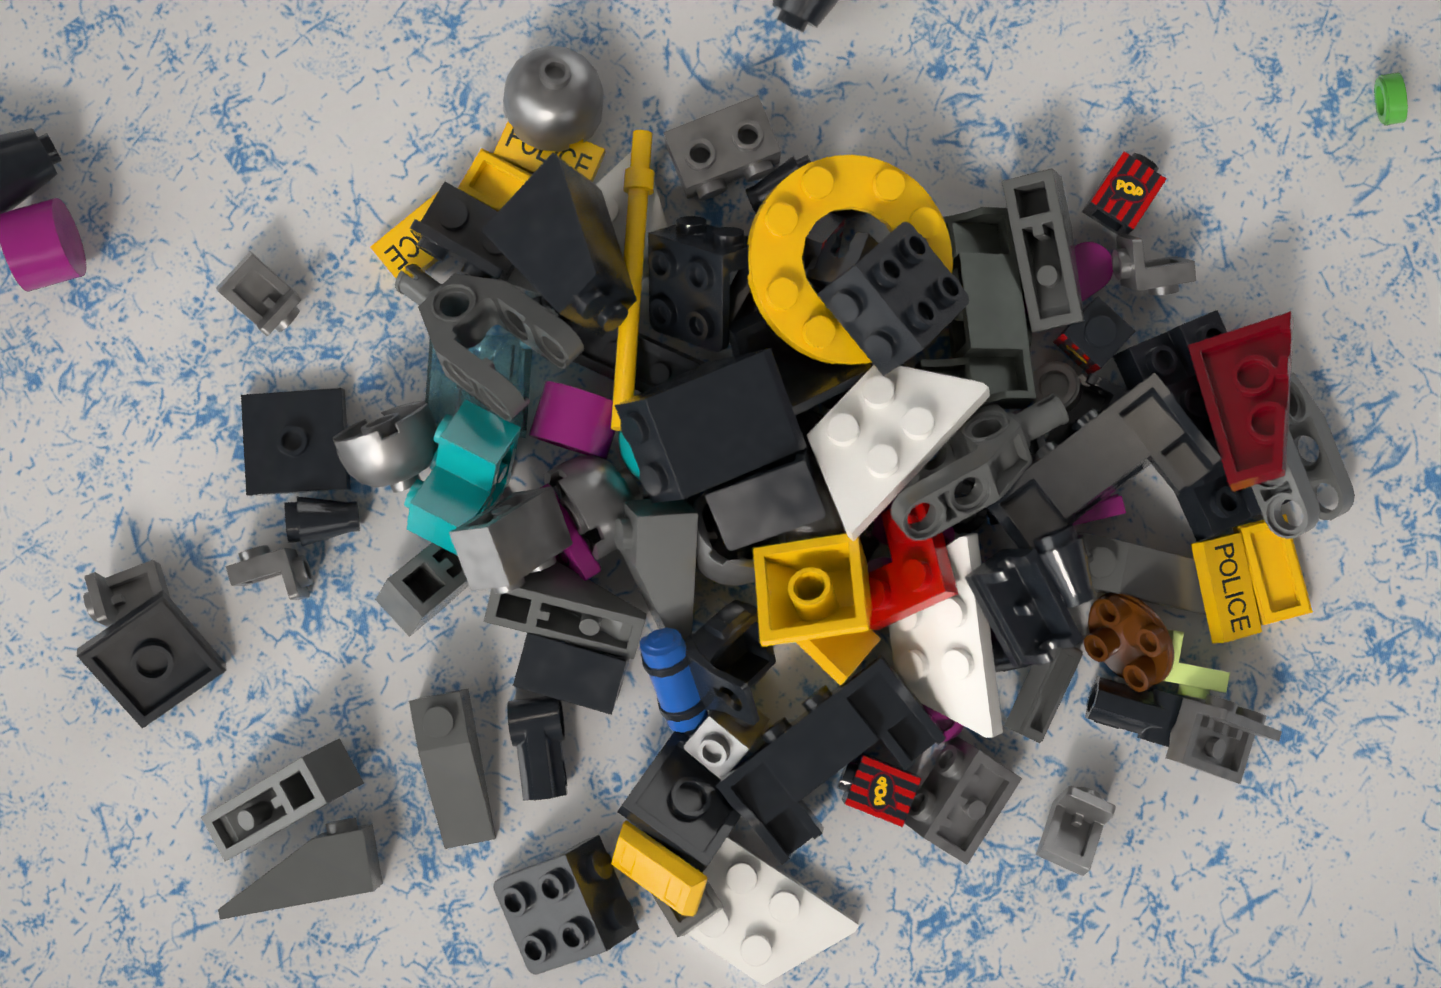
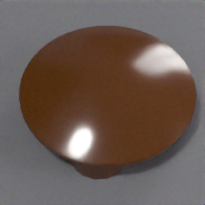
[1084,592,1174,692]

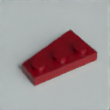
[1188,311,1294,491]

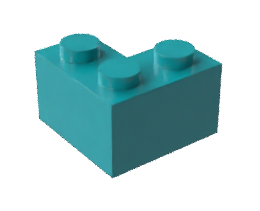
[404,399,521,556]

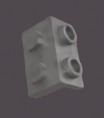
[1165,695,1282,784]

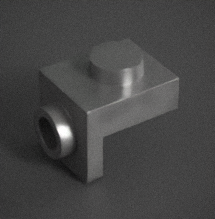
[1112,234,1196,296]
[216,251,301,336]
[225,545,313,600]
[83,560,171,627]
[684,698,770,779]
[1036,786,1116,876]

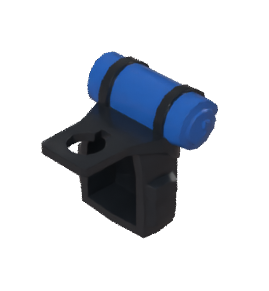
[640,599,776,733]

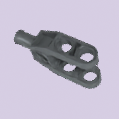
[395,264,584,421]
[1251,373,1355,539]
[891,393,1069,540]

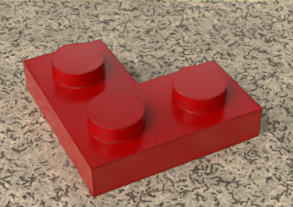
[868,503,958,630]

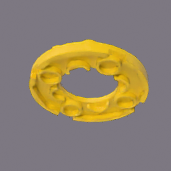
[747,155,953,365]

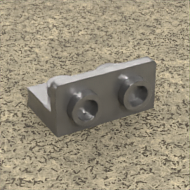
[904,736,1022,865]

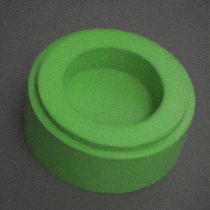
[1374,72,1408,126]

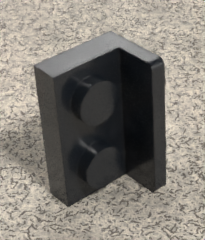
[410,181,515,282]

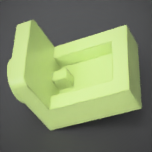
[1163,630,1230,700]

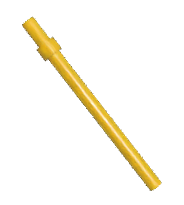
[611,130,655,431]

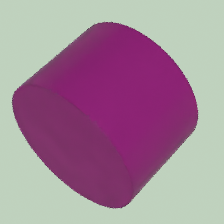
[0,198,87,292]
[529,381,616,460]

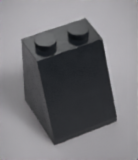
[481,153,637,337]
[615,348,807,503]

